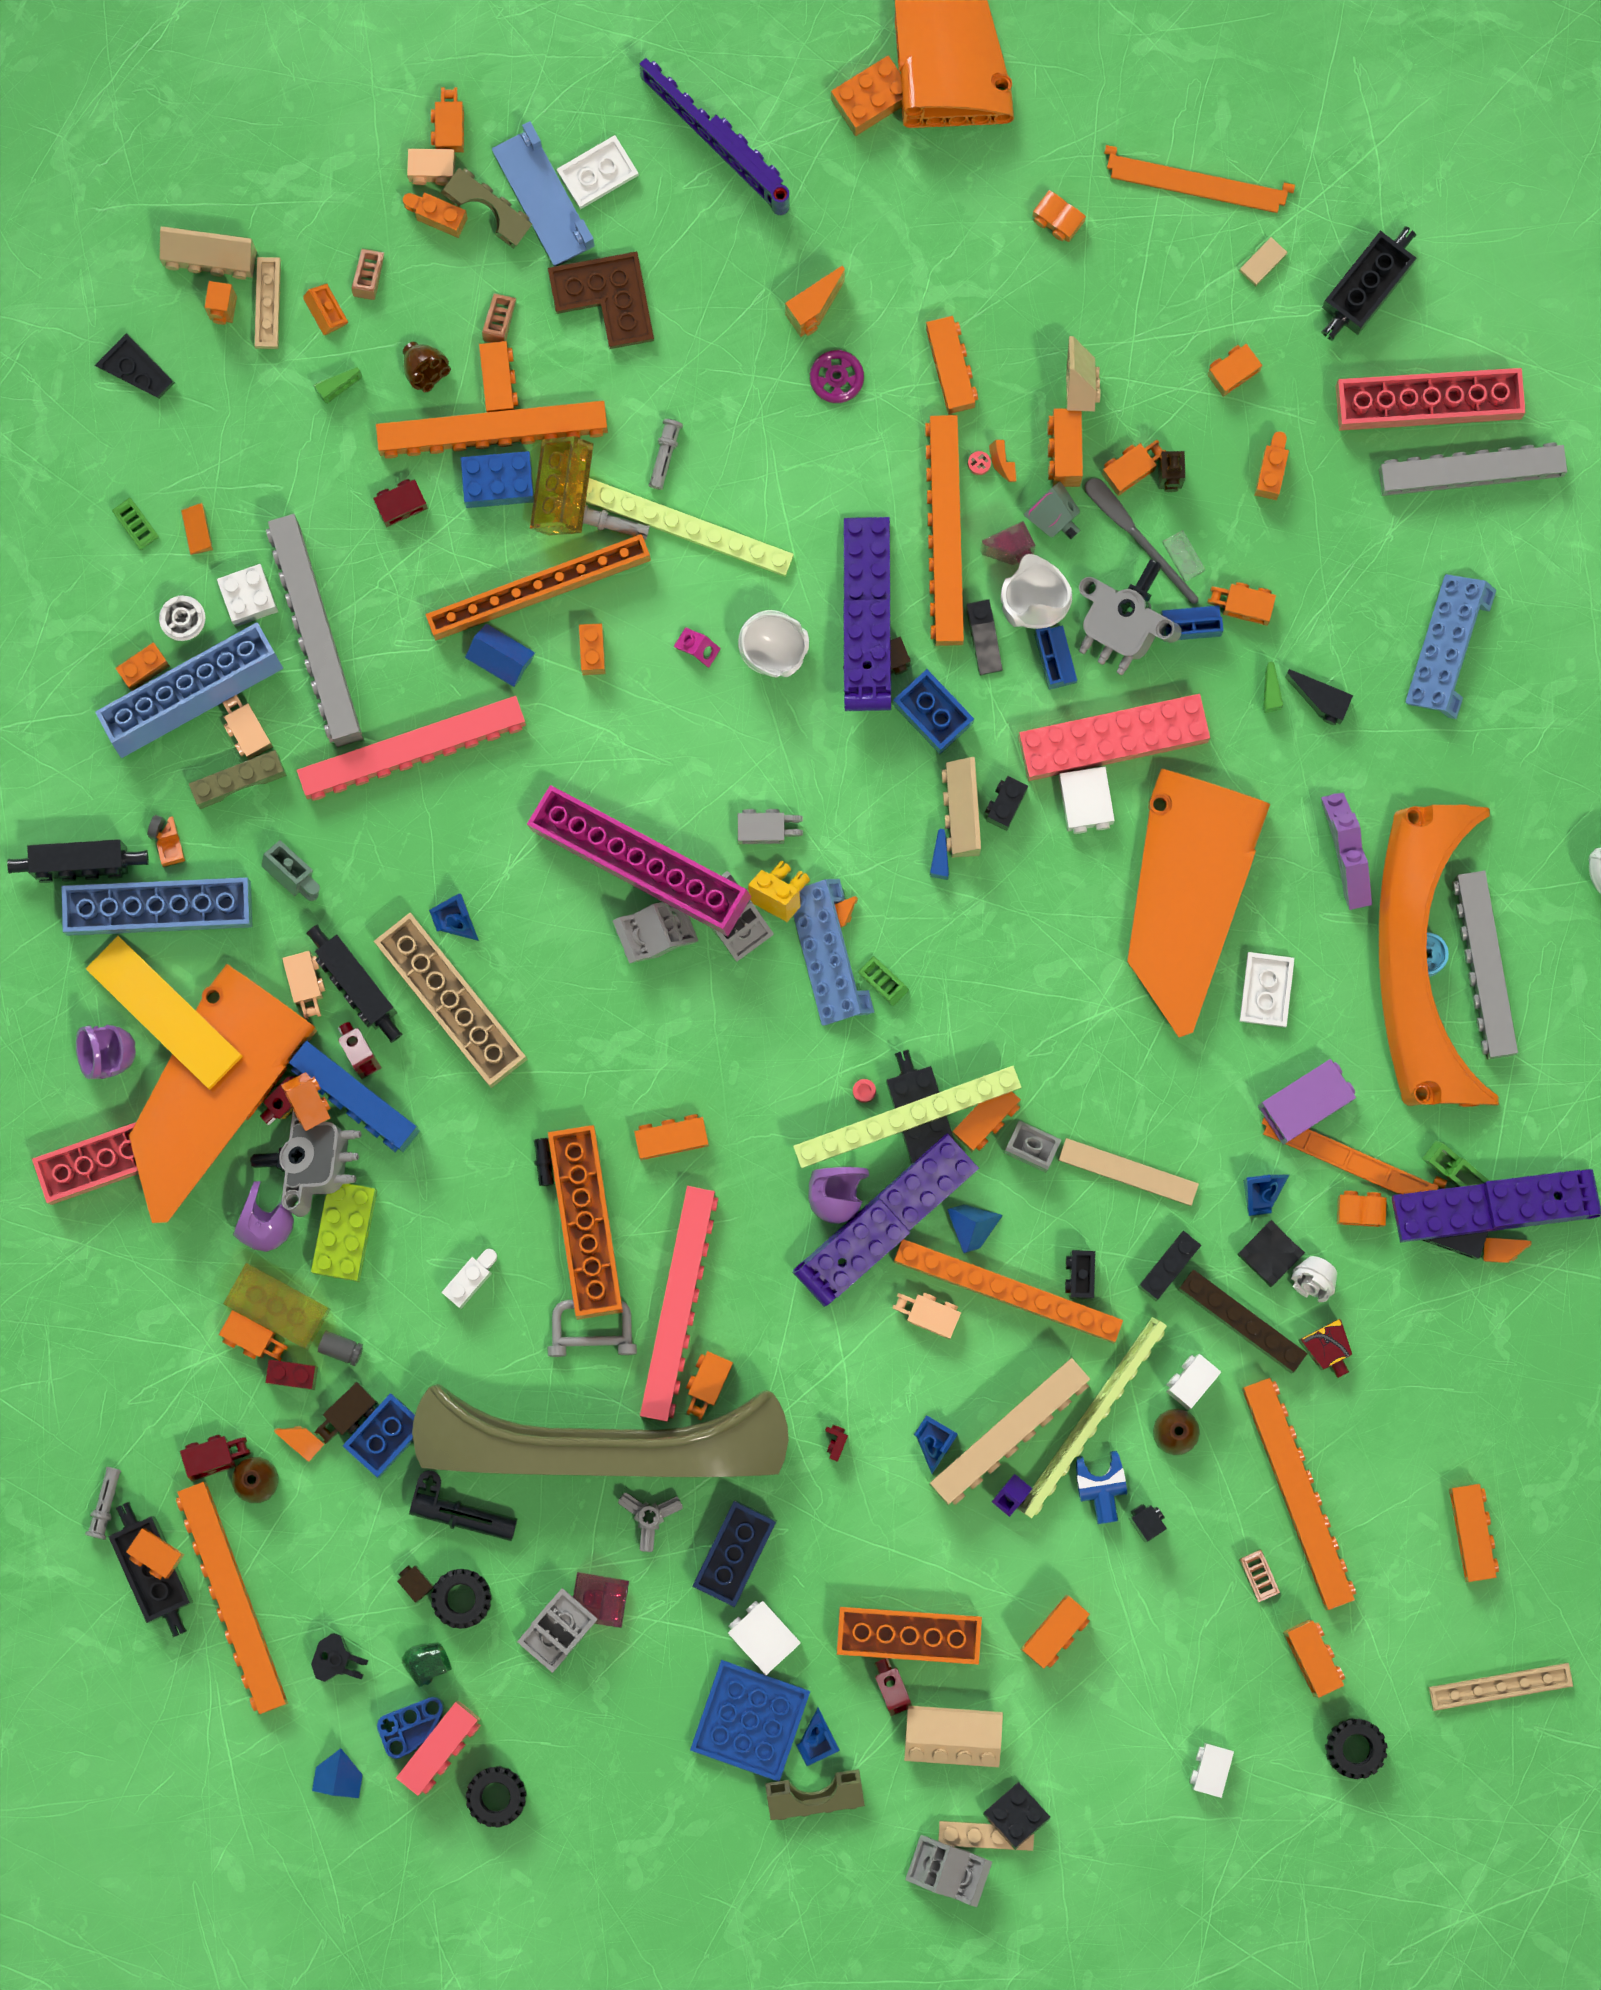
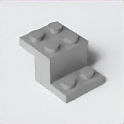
[710,871,774,962]
[613,902,698,964]
[517,1588,598,1673]
[905,1835,992,1907]

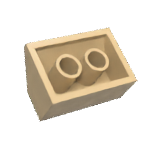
[1066,336,1100,412]

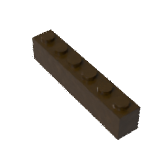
[1178,1269,1308,1374]

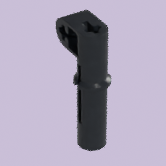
[409,1470,518,1541]

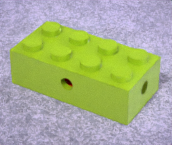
[311,1184,377,1282]

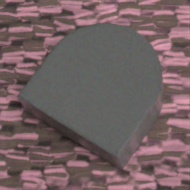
[147,815,165,841]

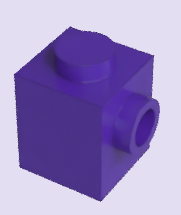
[992,1474,1032,1517]

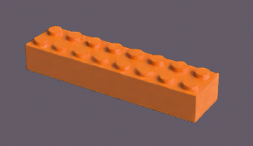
[548,1125,623,1320]

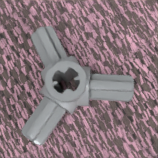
[618,1492,683,1552]

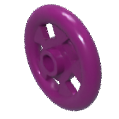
[810,350,864,403]

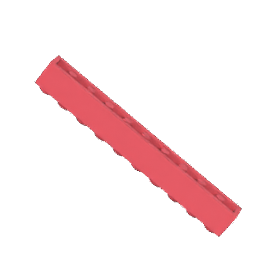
[297,696,526,801]
[640,1186,719,1422]

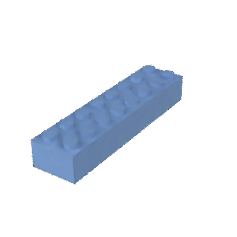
[95,622,284,758]
[62,877,252,936]

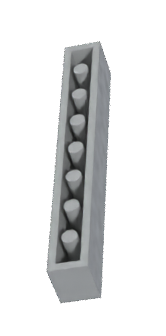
[1379,443,1567,496]
[1452,871,1518,1060]

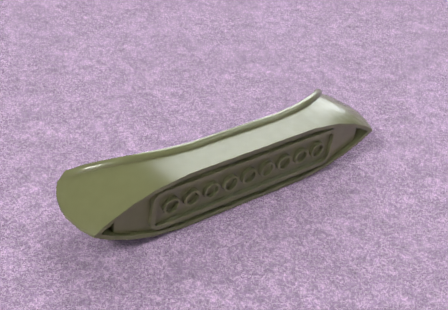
[412,1384,789,1477]

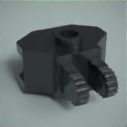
[311,1633,369,1682]

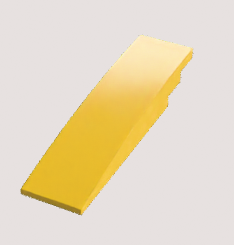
[86,936,243,1090]

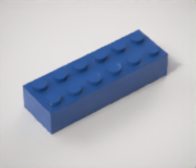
[289,1041,420,1153]

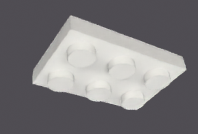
[557,135,639,209]
[1239,952,1294,1028]

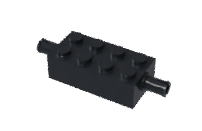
[1321,226,1417,341]
[7,839,149,883]
[306,925,403,1043]
[886,1050,954,1165]
[108,1502,193,1637]

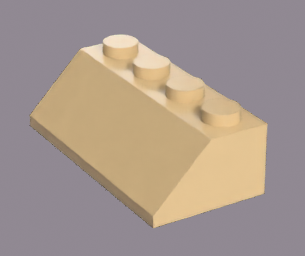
[160,226,257,280]
[942,757,981,858]
[904,1706,1003,1767]

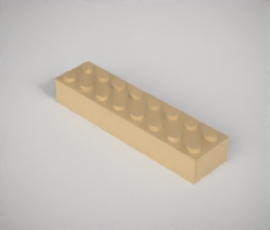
[374,913,528,1088]
[929,1358,1090,1505]

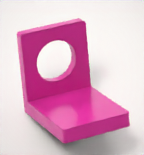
[674,628,721,667]

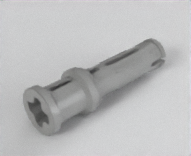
[649,419,683,490]
[579,505,650,540]
[85,1467,121,1540]

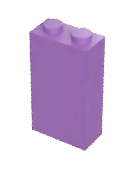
[1258,1059,1356,1145]

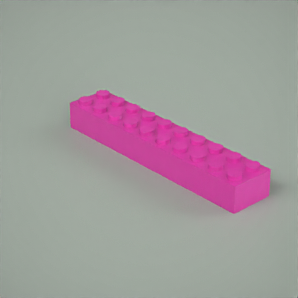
[527,785,751,936]

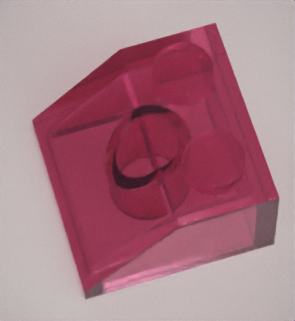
[980,521,1036,565]
[573,1572,629,1628]

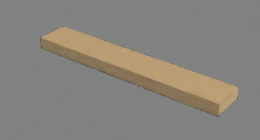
[1058,1138,1199,1206]
[1428,1663,1573,1711]

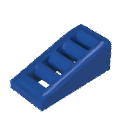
[930,828,949,880]

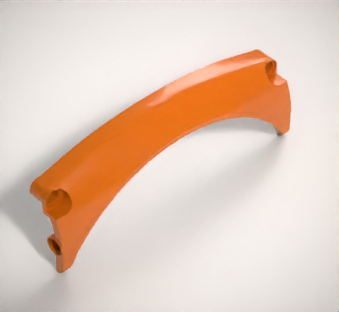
[1379,805,1499,1107]

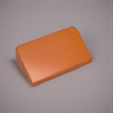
[303,284,348,335]
[181,503,213,555]

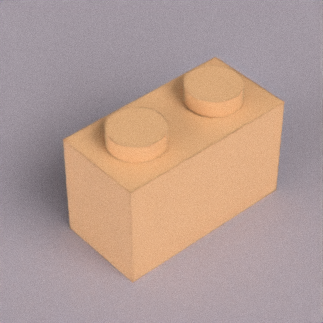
[407,149,455,186]

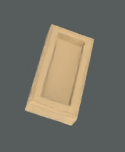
[1239,237,1288,286]

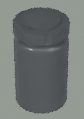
[318,1330,363,1366]

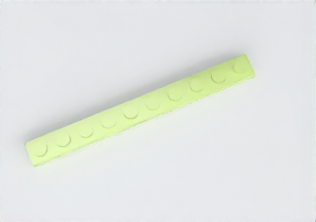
[571,474,794,577]
[793,1066,1021,1169]
[1018,1318,1167,1518]

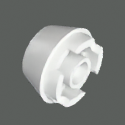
[159,596,205,641]
[1291,1256,1337,1302]

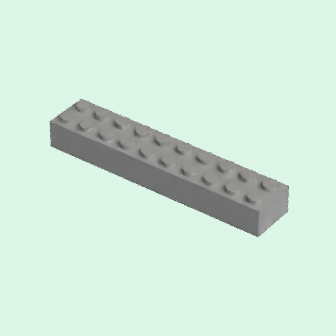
[266,514,364,748]

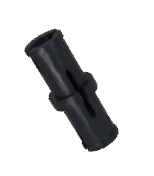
[534,1138,554,1186]

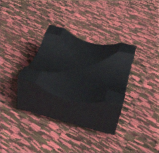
[1237,1220,1305,1287]

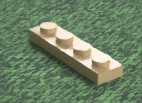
[255,257,281,349]
[938,1821,1034,1851]

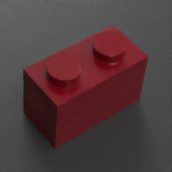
[373,479,428,528]
[265,1360,318,1390]

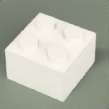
[217,564,278,627]
[1166,1354,1221,1410]

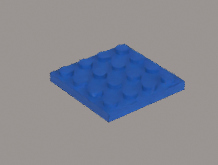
[690,1660,810,1781]

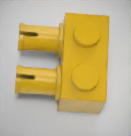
[748,861,810,922]

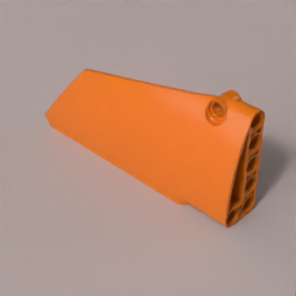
[895,0,1014,128]
[1127,769,1270,1038]
[129,964,317,1223]

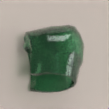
[401,1642,452,1687]

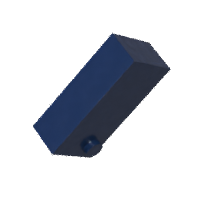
[692,1500,777,1607]

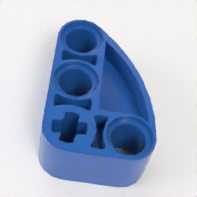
[377,1697,444,1759]

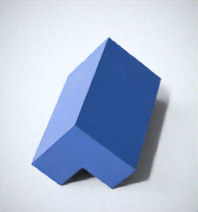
[1161,606,1224,640]
[465,624,535,687]
[1034,625,1077,690]

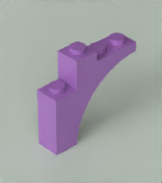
[1321,792,1372,910]

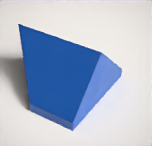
[429,893,479,941]
[1243,1175,1289,1216]
[947,1204,1003,1253]
[914,1415,958,1474]
[796,1708,840,1766]
[312,1748,363,1798]

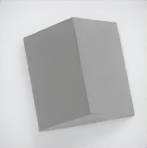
[1004,1120,1061,1173]

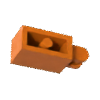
[431,87,464,153]
[403,192,468,238]
[1254,431,1289,500]
[1102,440,1166,496]
[1207,582,1276,626]
[219,1310,288,1361]
[686,1351,733,1421]

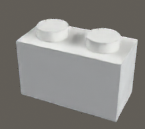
[1190,1743,1234,1798]

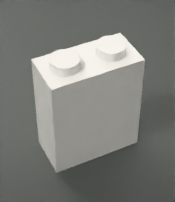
[1059,767,1115,834]
[728,1601,801,1675]

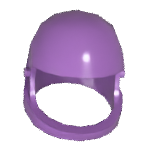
[76,1025,136,1079]
[808,1167,869,1224]
[233,1181,294,1252]

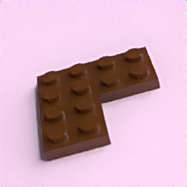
[548,251,654,349]

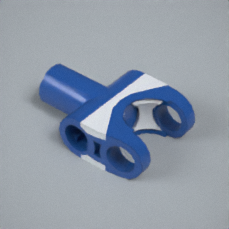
[1076,1451,1127,1524]

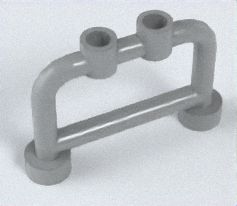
[548,1300,637,1357]

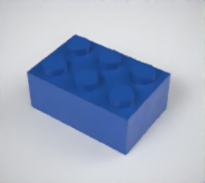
[461,451,535,508]
[893,669,974,754]
[343,1393,415,1478]

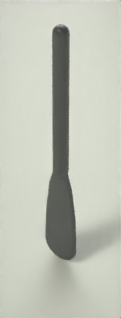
[1085,478,1198,604]

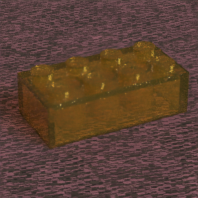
[530,436,594,536]
[223,1263,331,1350]

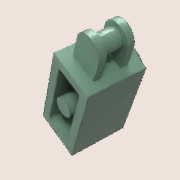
[262,840,320,901]

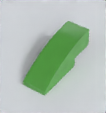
[1422,1141,1489,1187]

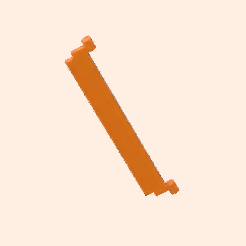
[1104,145,1295,213]
[1261,1117,1447,1194]

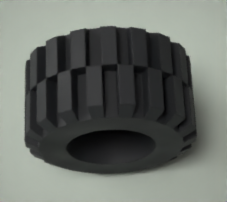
[431,1569,492,1629]
[1325,1718,1388,1779]
[466,1766,527,1828]

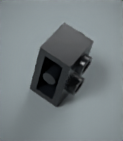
[985,776,1028,831]
[1065,1250,1095,1300]
[1128,1504,1167,1542]

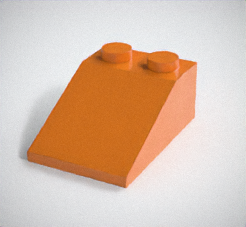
[785,266,845,337]

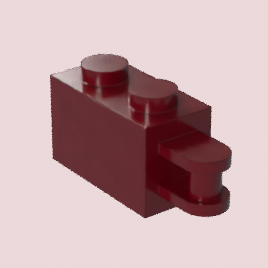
[180,1435,251,1481]

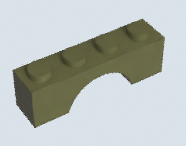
[440,168,532,249]
[189,750,287,809]
[765,1769,865,1820]

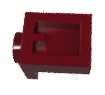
[825,1424,848,1462]

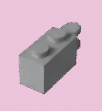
[738,809,803,844]

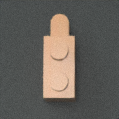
[222,695,273,760]
[282,951,326,1020]
[892,1293,961,1340]

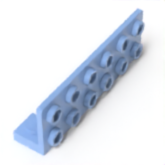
[492,121,595,266]
[1406,574,1496,719]
[794,879,875,1025]

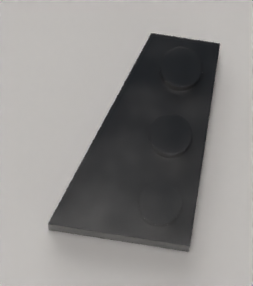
[94,333,175,399]

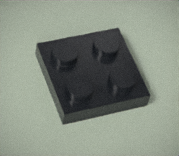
[983,1782,1051,1850]

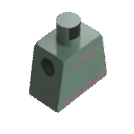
[1023,481,1081,540]

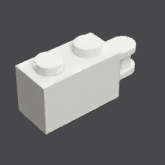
[441,1249,497,1309]

